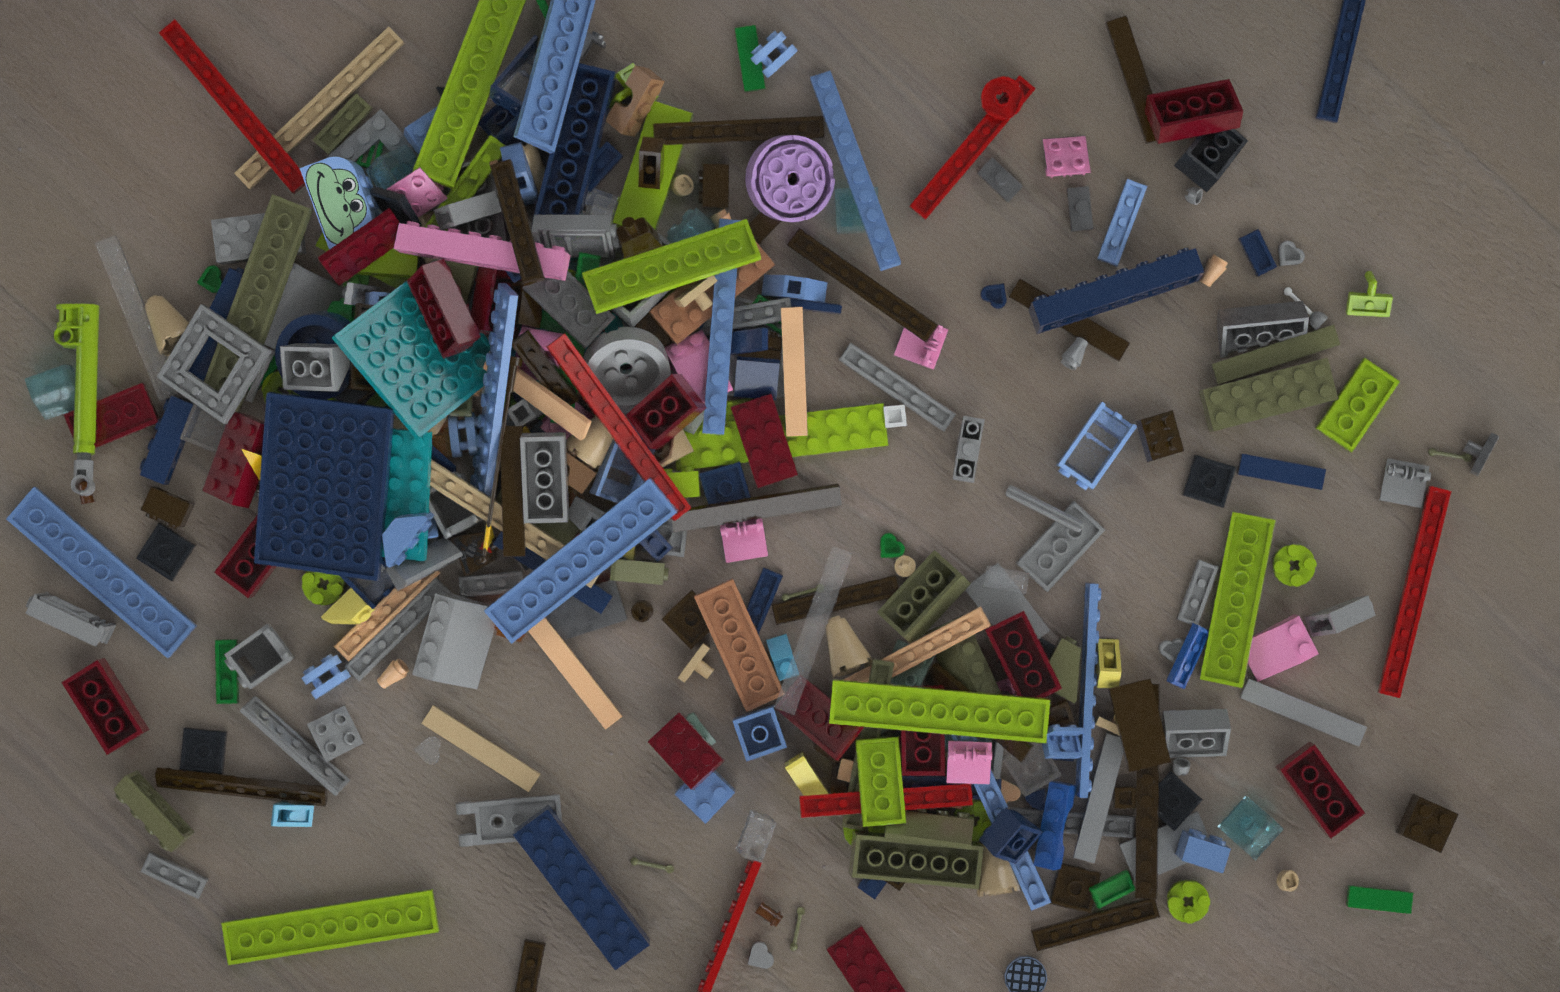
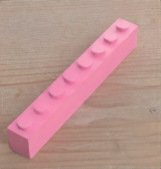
[394,221,571,281]

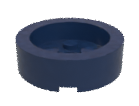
[275,311,351,399]

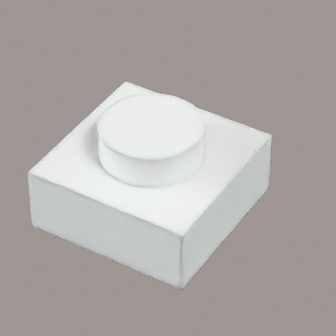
[883,405,907,428]

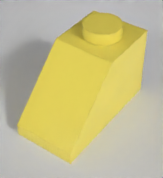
[321,588,375,624]
[1096,639,1122,688]

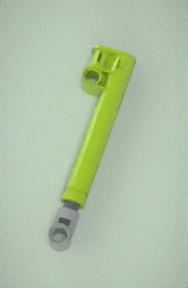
[54,304,99,496]

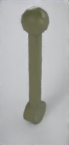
[1428,448,1472,462]
[781,584,825,601]
[630,857,674,873]
[789,907,805,951]

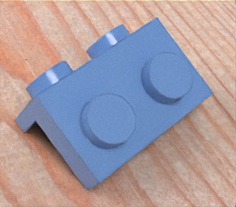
[1042,724,1086,759]

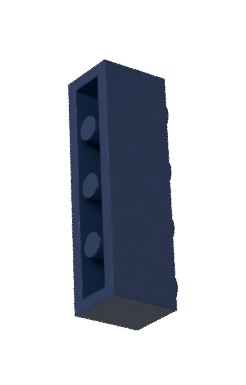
[139,396,199,485]

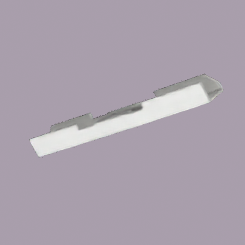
[246,349,275,403]

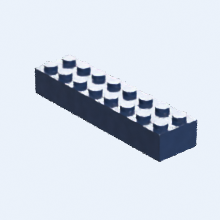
[532,63,616,240]
[1029,247,1204,334]
[513,804,650,970]

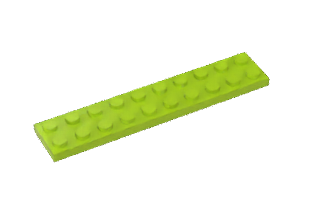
[412,0,526,189]
[676,403,888,471]
[829,679,1050,743]
[221,889,440,965]

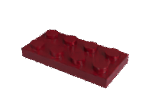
[318,208,400,285]
[64,383,159,449]
[731,393,798,488]
[775,674,864,761]
[826,925,906,992]

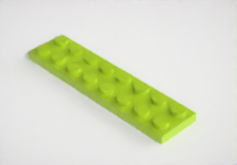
[582,219,761,314]
[1200,512,1276,688]

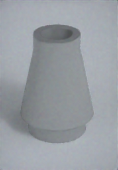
[1061,337,1088,370]

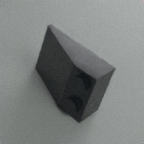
[1174,129,1248,193]

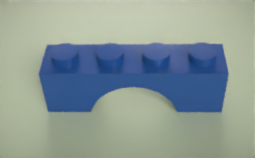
[1033,781,1077,871]

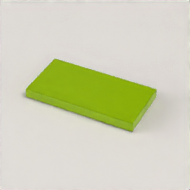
[1315,358,1400,452]
[855,737,906,827]

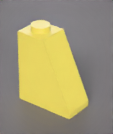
[785,751,830,796]

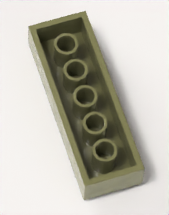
[1199,358,1338,432]
[848,831,984,889]

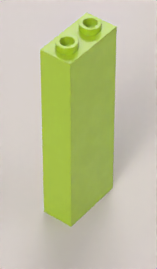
[613,101,693,231]

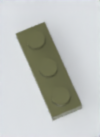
[313,93,373,155]

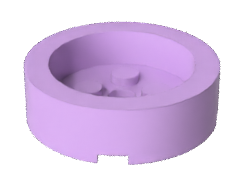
[745,135,835,222]

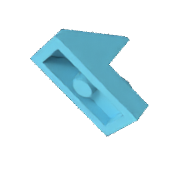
[766,634,799,681]
[271,802,314,827]

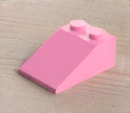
[664,330,733,403]
[1248,615,1319,682]

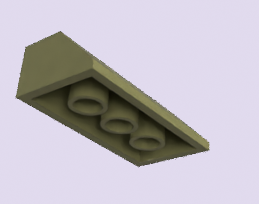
[877,550,971,643]
[925,614,1001,694]
[113,770,195,852]
[885,809,974,849]

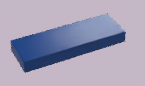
[1166,623,1209,689]

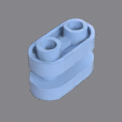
[750,31,798,78]
[448,412,480,458]
[301,654,351,700]

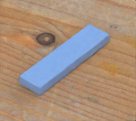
[1097,179,1147,267]

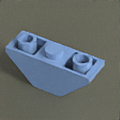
[500,142,539,206]
[761,274,827,303]
[382,512,434,568]

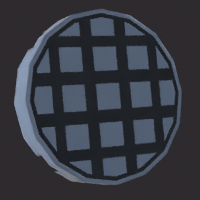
[1004,955,1047,992]

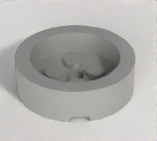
[583,327,671,415]

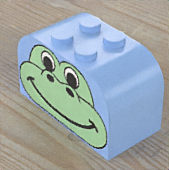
[300,157,380,249]

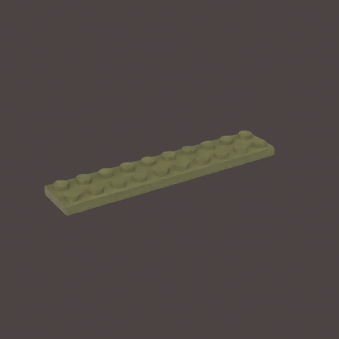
[204,194,313,412]

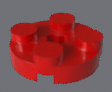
[980,76,1024,120]

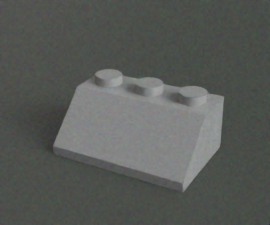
[280,343,350,391]
[386,537,463,591]
[1162,709,1231,758]

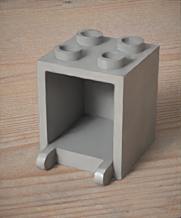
[429,471,484,539]
[224,624,295,689]

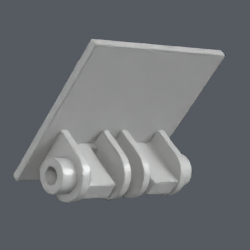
[1379,458,1431,508]
[307,705,363,762]

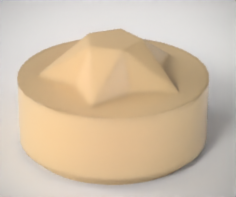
[671,174,694,197]
[894,555,916,577]
[1277,870,1299,892]

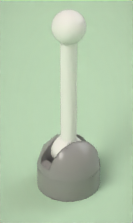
[1284,287,1328,330]

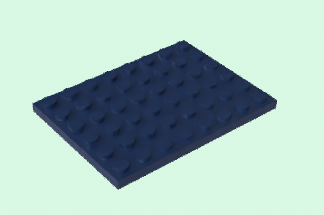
[254,392,394,581]

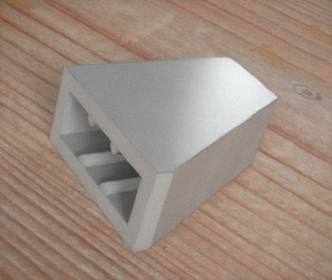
[434,191,502,230]
[1304,596,1376,637]

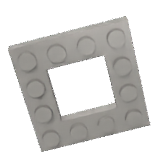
[325,109,418,214]
[157,304,271,424]

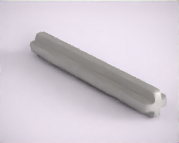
[1005,485,1084,532]

